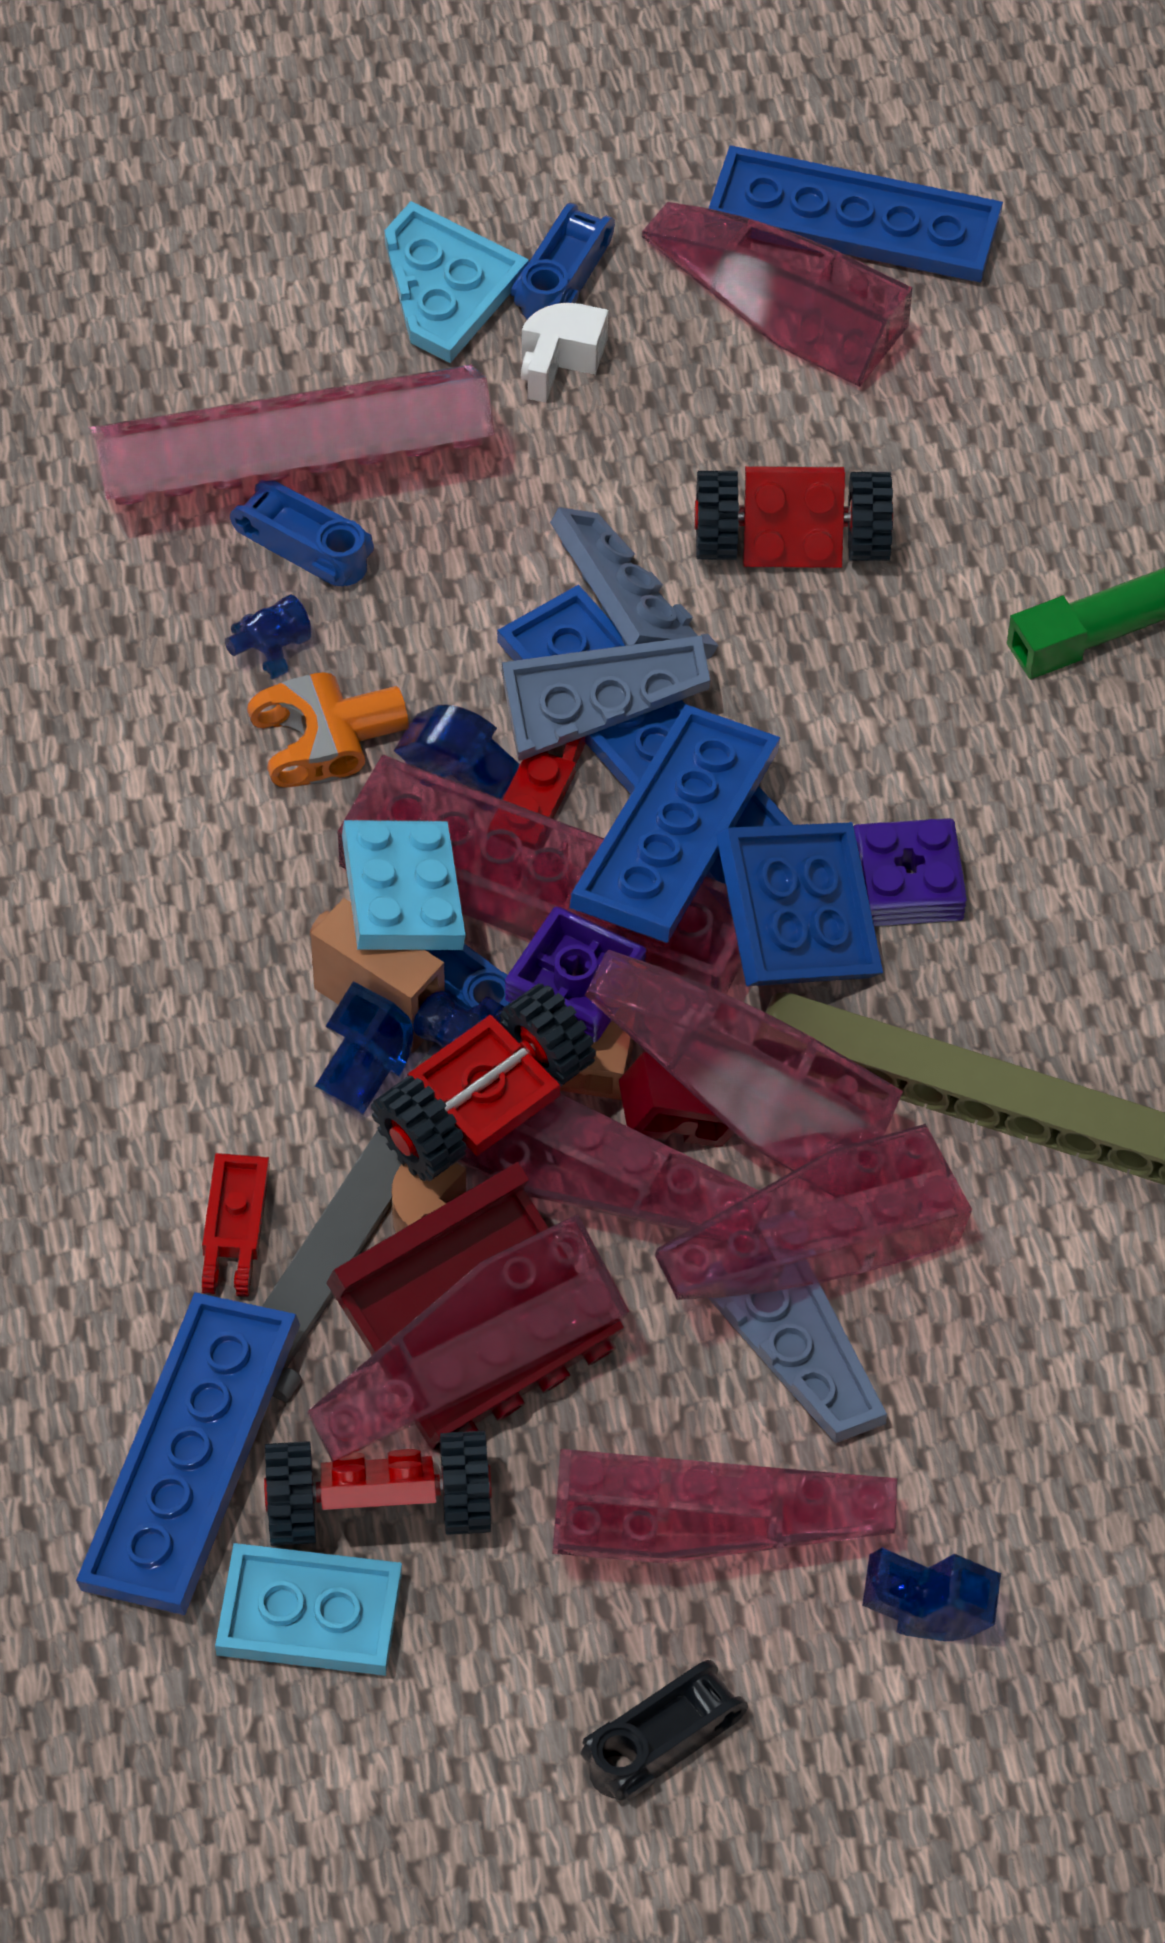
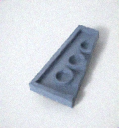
[550,507,719,659]
[501,636,711,762]
[695,1236,887,1443]

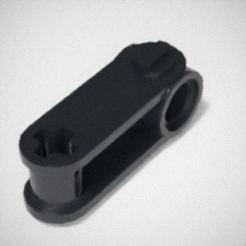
[580,1660,748,1801]

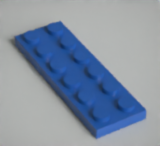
[706,145,1003,283]
[569,704,780,943]
[76,1292,300,1615]

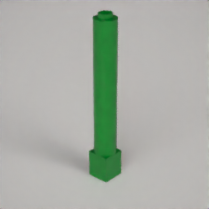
[1006,567,1165,680]

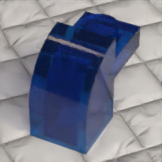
[394,705,520,807]
[315,981,413,1115]
[862,1548,1001,1641]

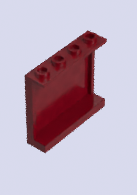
[326,1162,624,1450]

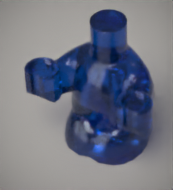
[225,594,312,679]
[413,991,504,1047]

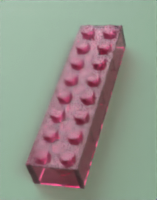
[89,364,495,505]
[337,754,742,1012]

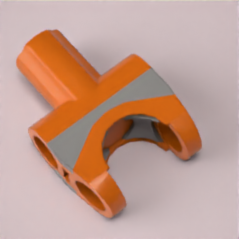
[247,672,409,788]

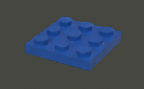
[716,822,883,987]

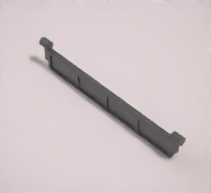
[262,1039,448,1403]

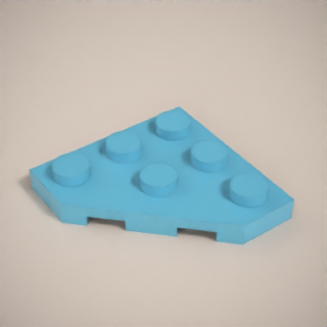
[384,201,529,363]

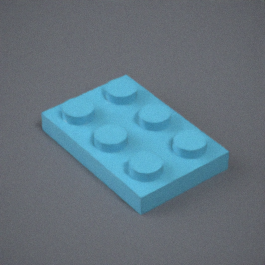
[342,820,466,950]
[215,1543,402,1676]

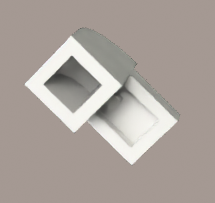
[521,303,608,403]

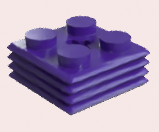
[853,818,967,926]
[505,906,646,1042]

